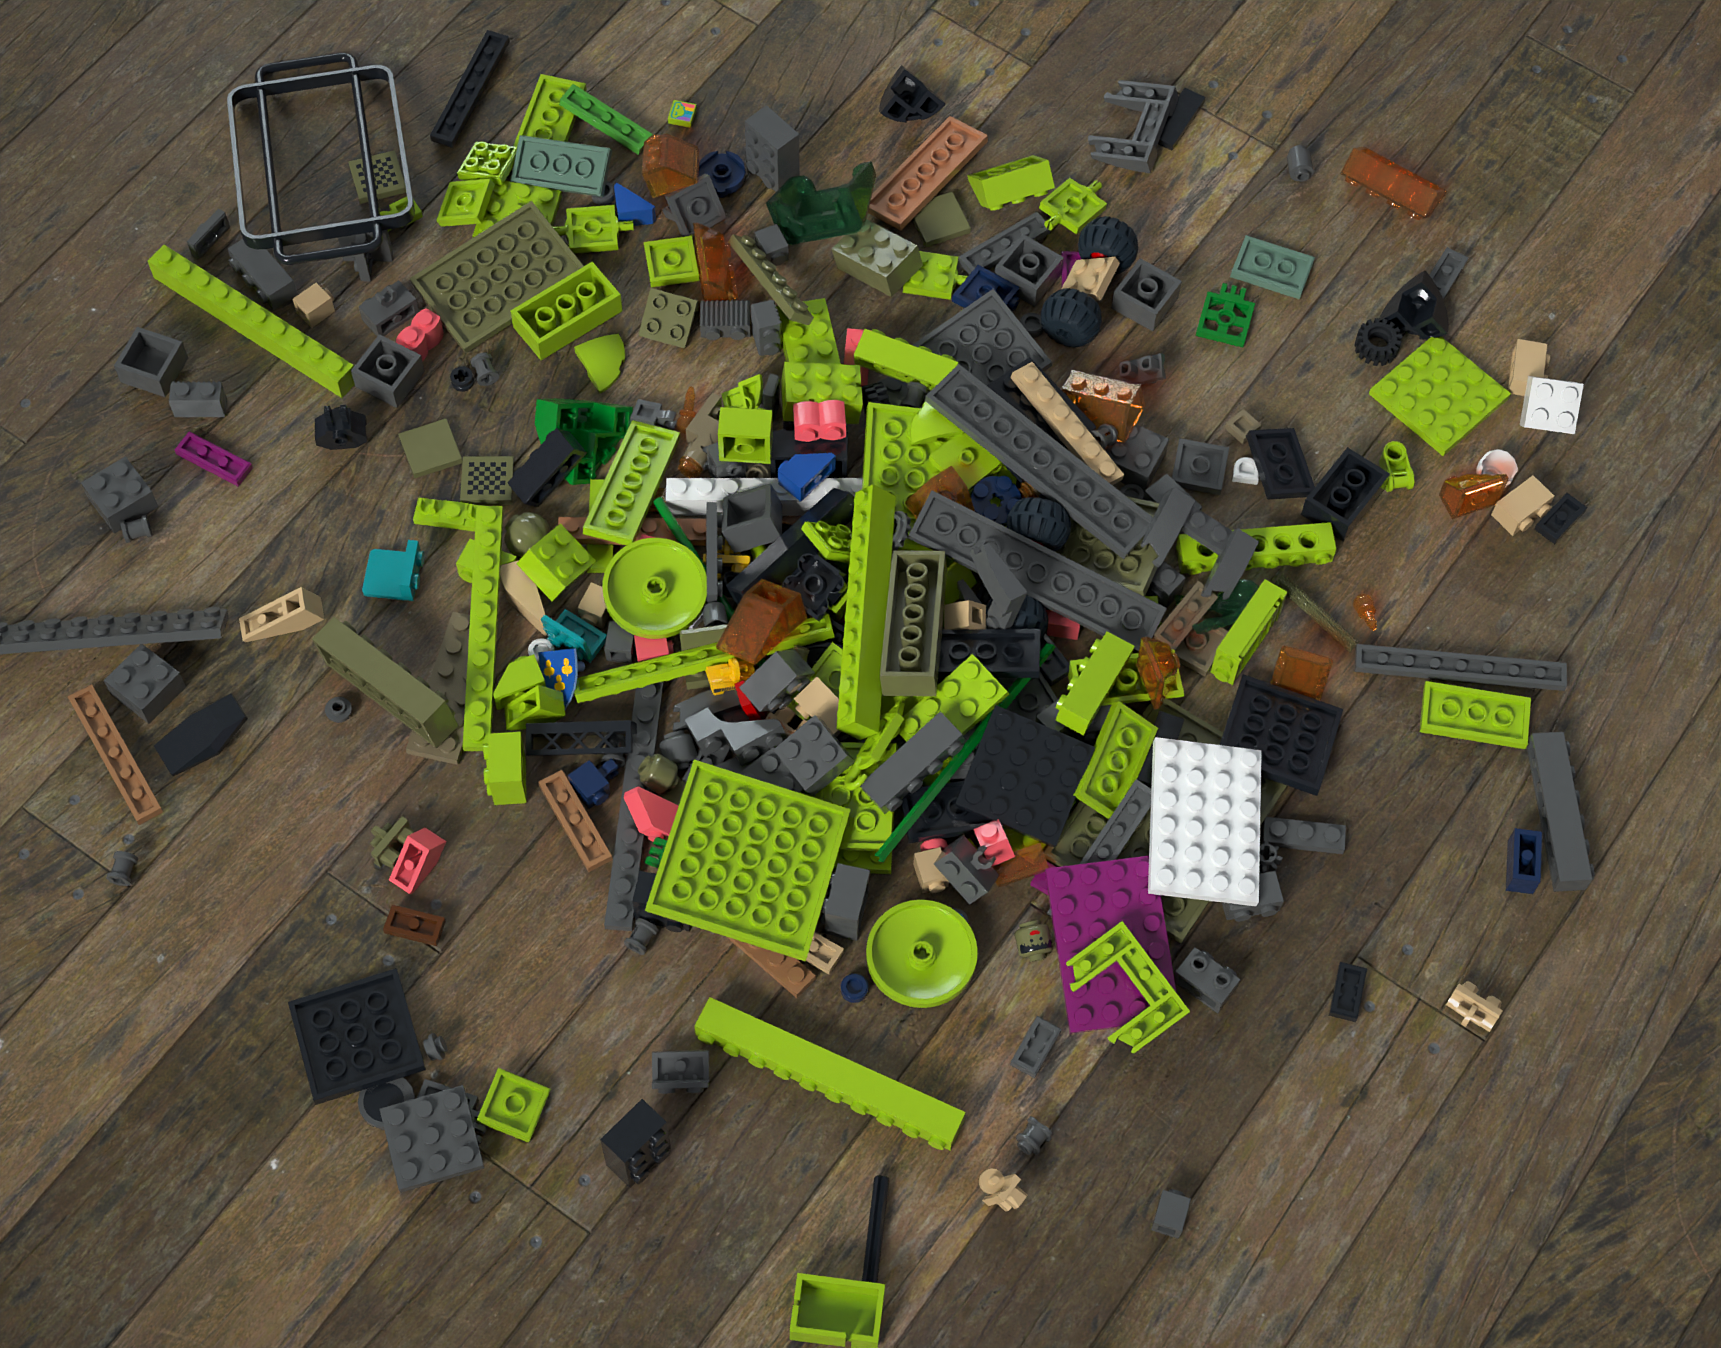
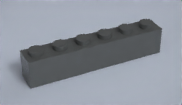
[1527,732,1595,892]

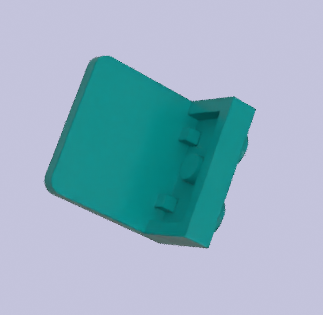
[362,540,425,601]
[541,609,607,663]

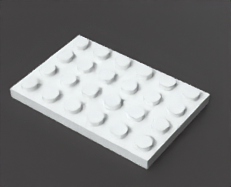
[1148,737,1261,906]

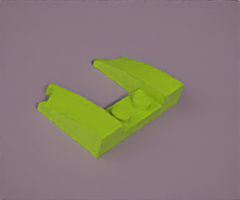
[1066,921,1190,1054]

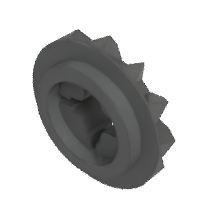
[892,511,911,551]

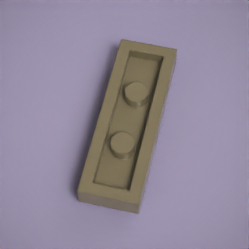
[1152,581,1218,650]

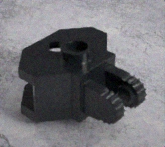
[315,404,367,450]

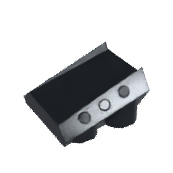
[778,549,849,622]

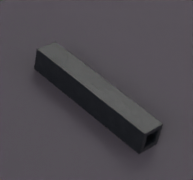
[726,488,855,611]

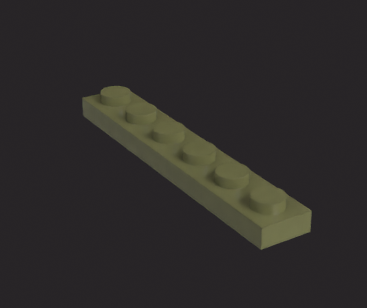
[728,234,814,325]

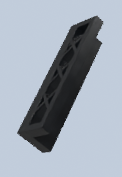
[526,720,637,756]

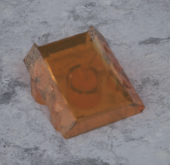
[1270,645,1333,700]

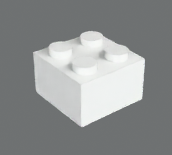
[1520,376,1584,434]

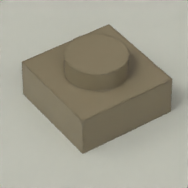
[1225,409,1261,444]

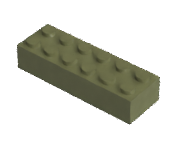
[880,551,947,696]
[312,617,458,749]

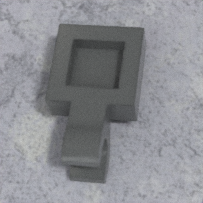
[630,399,677,431]

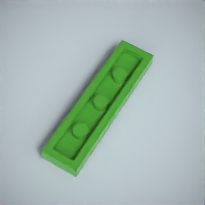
[559,84,653,155]

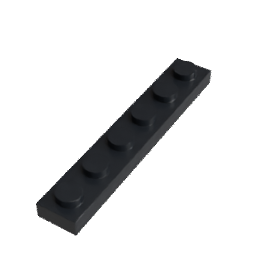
[430,30,510,148]

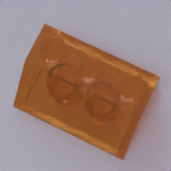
[642,133,699,198]
[693,223,738,302]
[1062,370,1146,443]

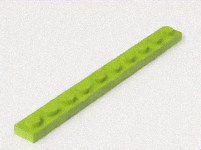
[463,506,504,751]
[574,614,835,703]

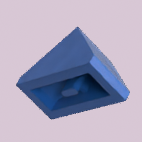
[614,183,656,226]

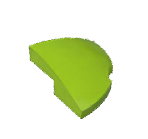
[574,334,625,394]
[721,374,763,409]
[910,401,963,445]

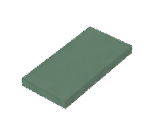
[510,135,612,197]

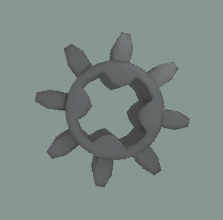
[1259,840,1283,873]

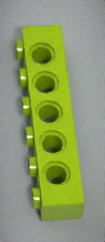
[1176,522,1336,575]

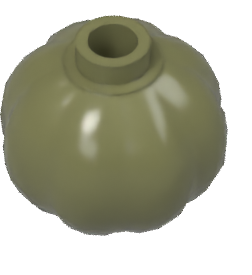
[504,512,551,558]

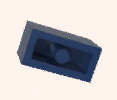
[1506,828,1542,894]

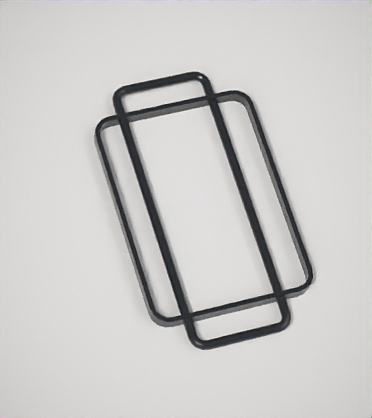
[227,52,415,265]

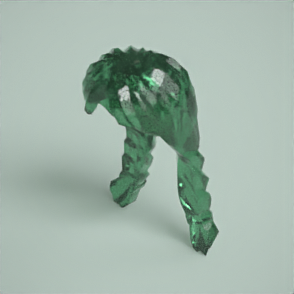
[1174,579,1259,635]

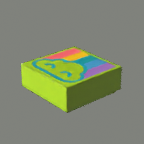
[668,100,697,128]

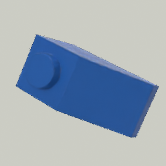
[778,453,836,502]

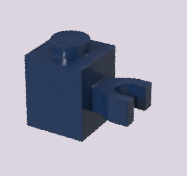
[568,758,619,809]

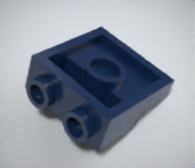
[952,265,1020,312]

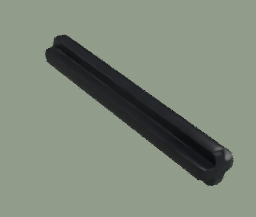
[862,1175,889,1283]

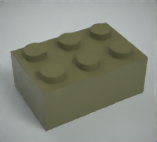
[832,218,923,297]

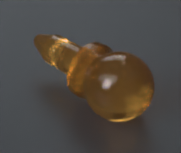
[676,386,697,434]
[1353,593,1377,631]

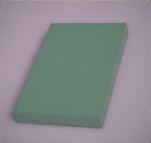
[1230,235,1315,299]

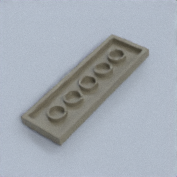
[406,612,504,765]

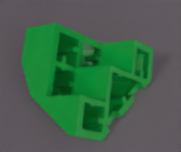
[535,398,633,485]

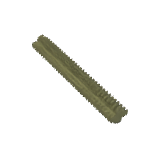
[1275,573,1360,653]

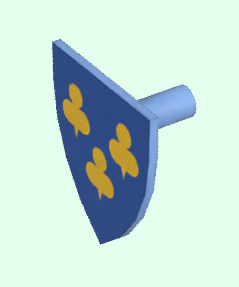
[538,648,585,710]

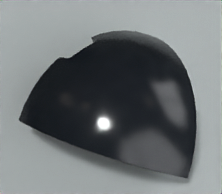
[879,65,946,123]
[1379,270,1449,340]

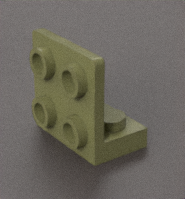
[639,288,701,348]
[679,624,734,690]

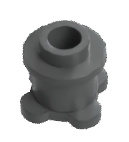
[1016,1116,1052,1155]

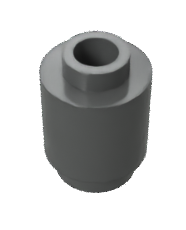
[1287,145,1314,182]

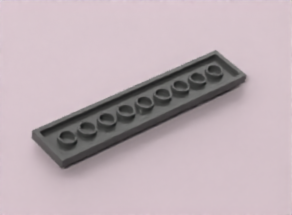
[925,364,1153,559]
[908,490,1167,653]
[0,607,229,654]

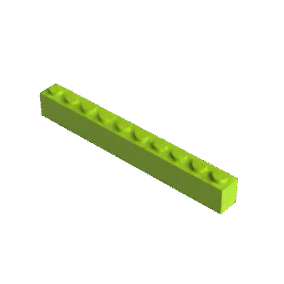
[148,245,355,398]
[836,484,896,740]
[695,997,966,1151]

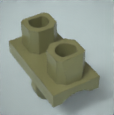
[370,816,415,869]

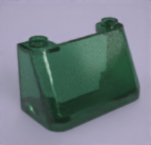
[766,161,876,245]

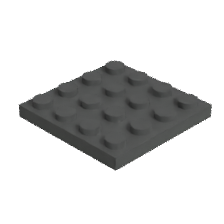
[912,289,1052,386]

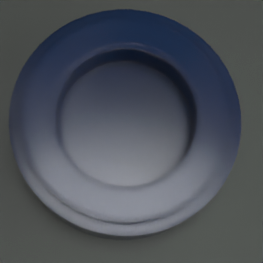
[841,973,868,1003]

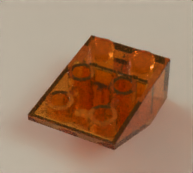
[716,579,807,664]

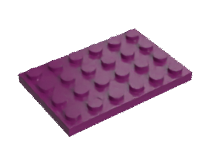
[1045,856,1177,1034]

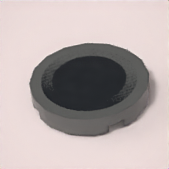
[358,1078,416,1130]

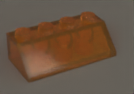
[1340,146,1447,220]

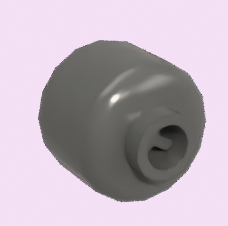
[659,730,697,772]

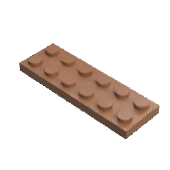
[862,116,988,231]

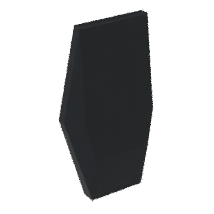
[154,693,248,776]

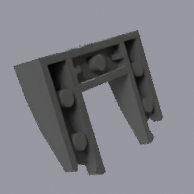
[1088,80,1179,174]
[1141,487,1259,600]
[957,543,1028,629]
[672,689,765,774]

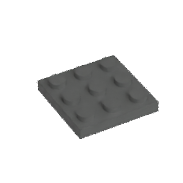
[380,1085,485,1193]

